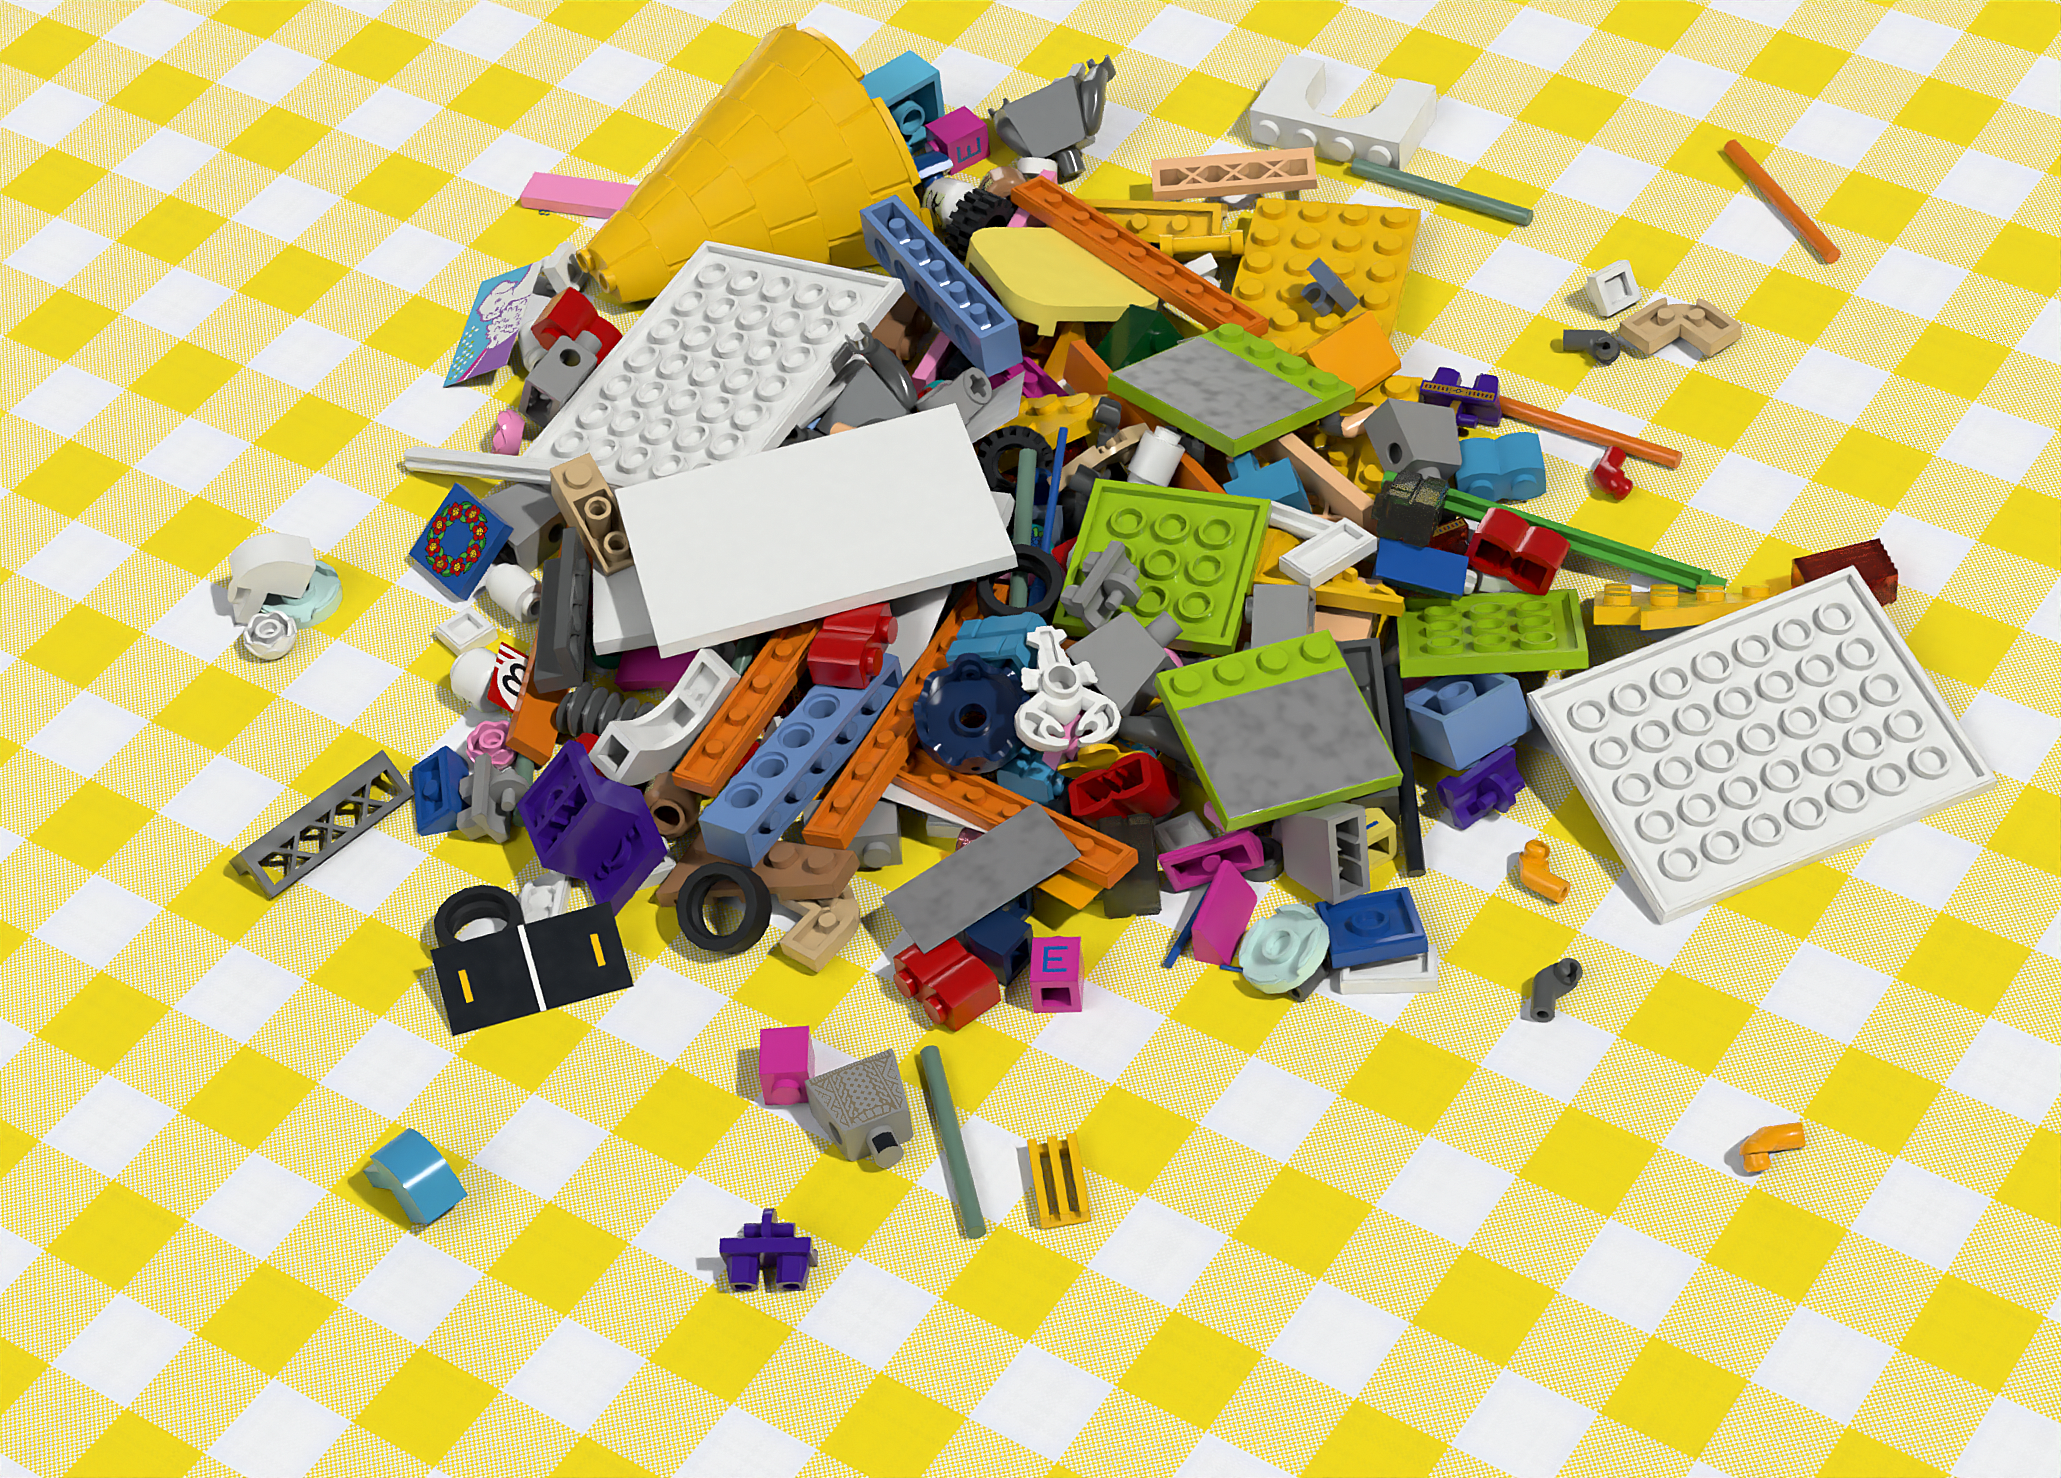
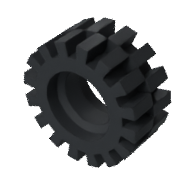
[945,188,1015,262]
[977,425,1054,501]

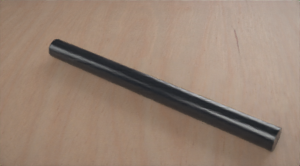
[1383,664,1426,877]

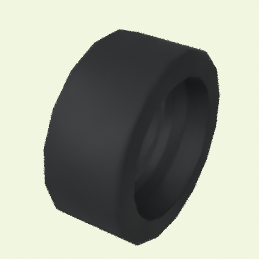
[976,544,1063,626]
[676,862,772,954]
[434,885,525,948]

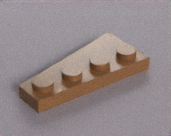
[655,830,860,907]

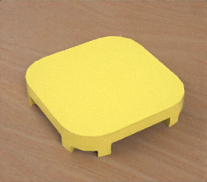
[964,227,1160,336]

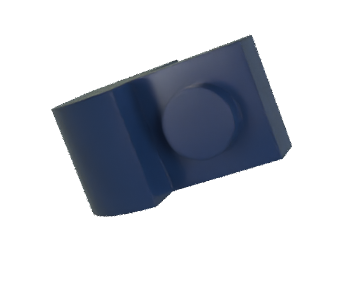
[963,887,1035,987]

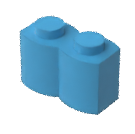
[1454,432,1546,502]

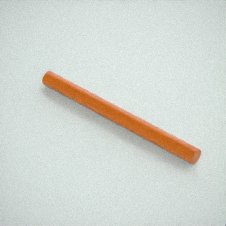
[1724,139,1841,264]
[1499,395,1682,469]

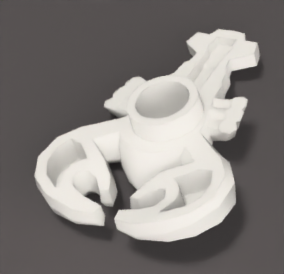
[1014,626,1121,752]

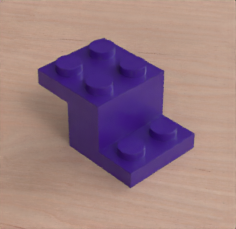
[517,739,668,917]

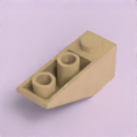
[550,452,635,576]

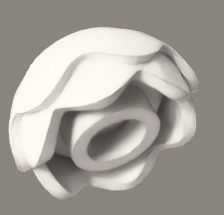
[243,610,297,660]

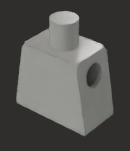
[518,331,602,429]
[1363,398,1462,485]
[481,482,567,574]
[1064,610,1183,717]
[1272,802,1371,905]

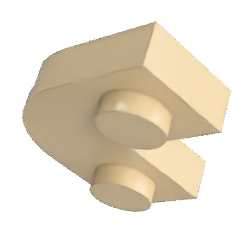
[1620,297,1742,357]
[1046,423,1150,494]
[777,884,860,973]

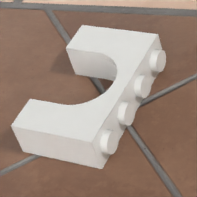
[1250,53,1437,171]

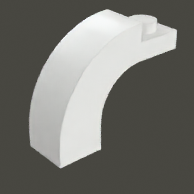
[588,648,741,786]

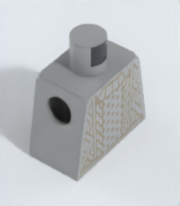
[805,1048,914,1167]

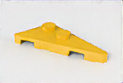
[1250,525,1405,617]

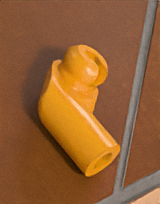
[1518,839,1571,904]
[1739,1122,1805,1172]

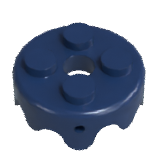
[913,652,1030,774]

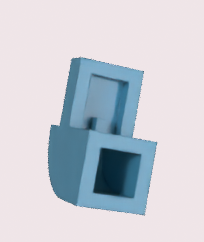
[1223,450,1313,515]
[363,1128,468,1224]

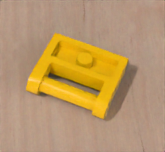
[1159,229,1245,262]

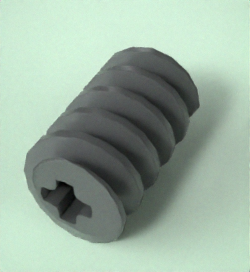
[556,681,655,738]

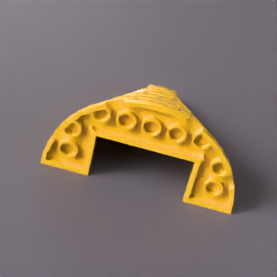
[576,23,934,304]

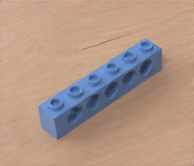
[859,194,1023,377]
[698,652,904,868]

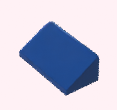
[1371,536,1469,601]
[412,745,471,836]

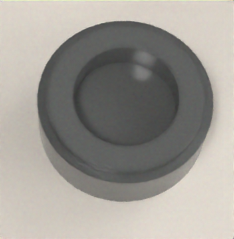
[1240,836,1284,882]

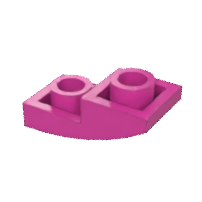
[614,645,700,695]

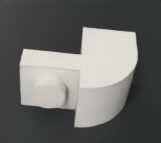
[228,533,316,624]

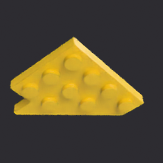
[972,392,1111,473]
[1594,583,1779,630]

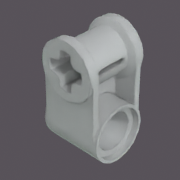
[915,367,992,425]

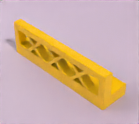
[1080,199,1228,243]

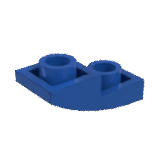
[913,151,954,190]

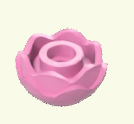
[491,409,525,456]
[466,720,518,770]

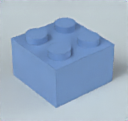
[1404,673,1533,771]

